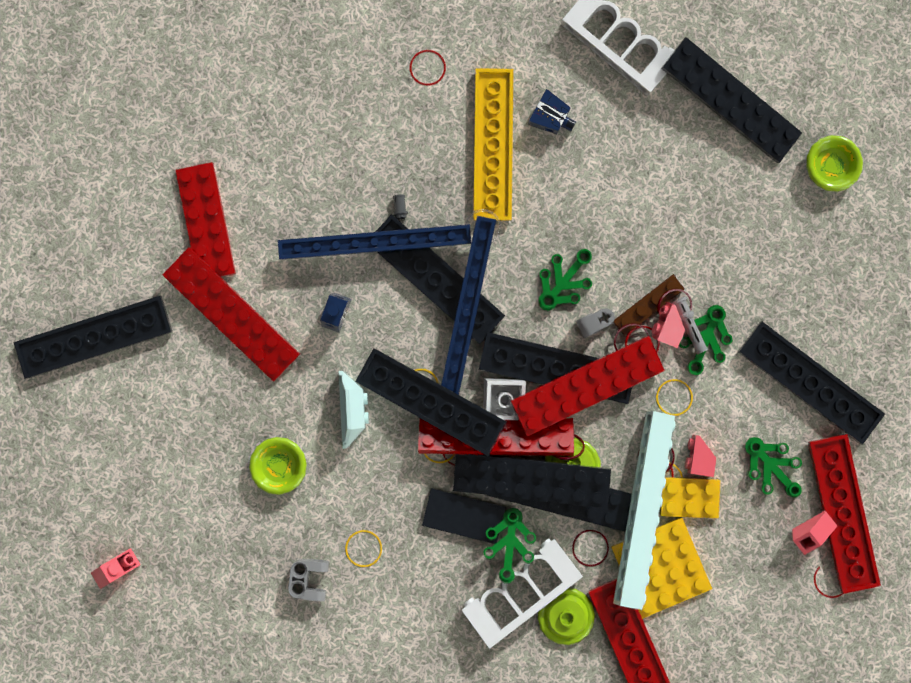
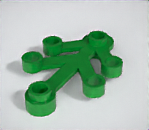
[538,249,592,311]
[679,305,733,375]
[745,437,802,498]
[484,508,536,584]

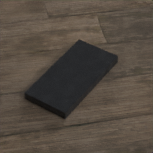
[422,488,506,544]

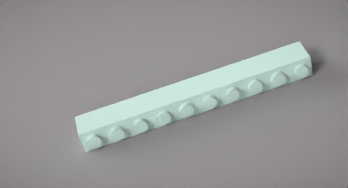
[613,411,676,610]

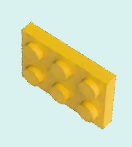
[660,477,720,518]

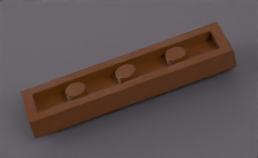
[613,274,685,336]

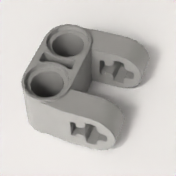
[575,308,615,338]
[288,559,329,601]

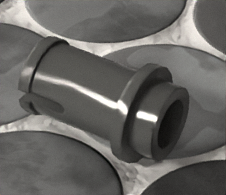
[393,194,408,219]

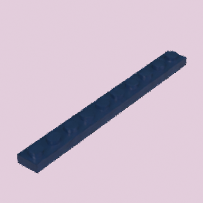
[441,216,496,395]
[278,224,471,260]

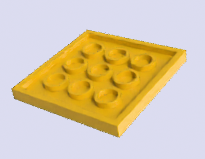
[611,517,712,619]

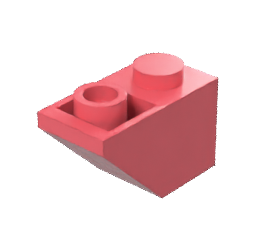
[651,301,685,348]
[685,435,716,477]
[792,511,837,555]
[91,548,141,589]

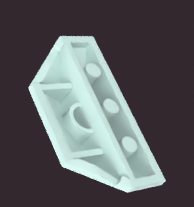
[338,371,369,449]

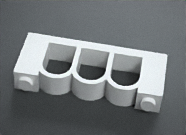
[561,0,674,97]
[462,539,583,649]

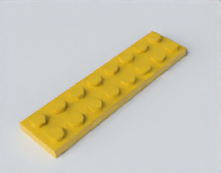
[473,68,514,221]

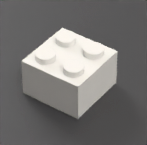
[483,378,526,420]

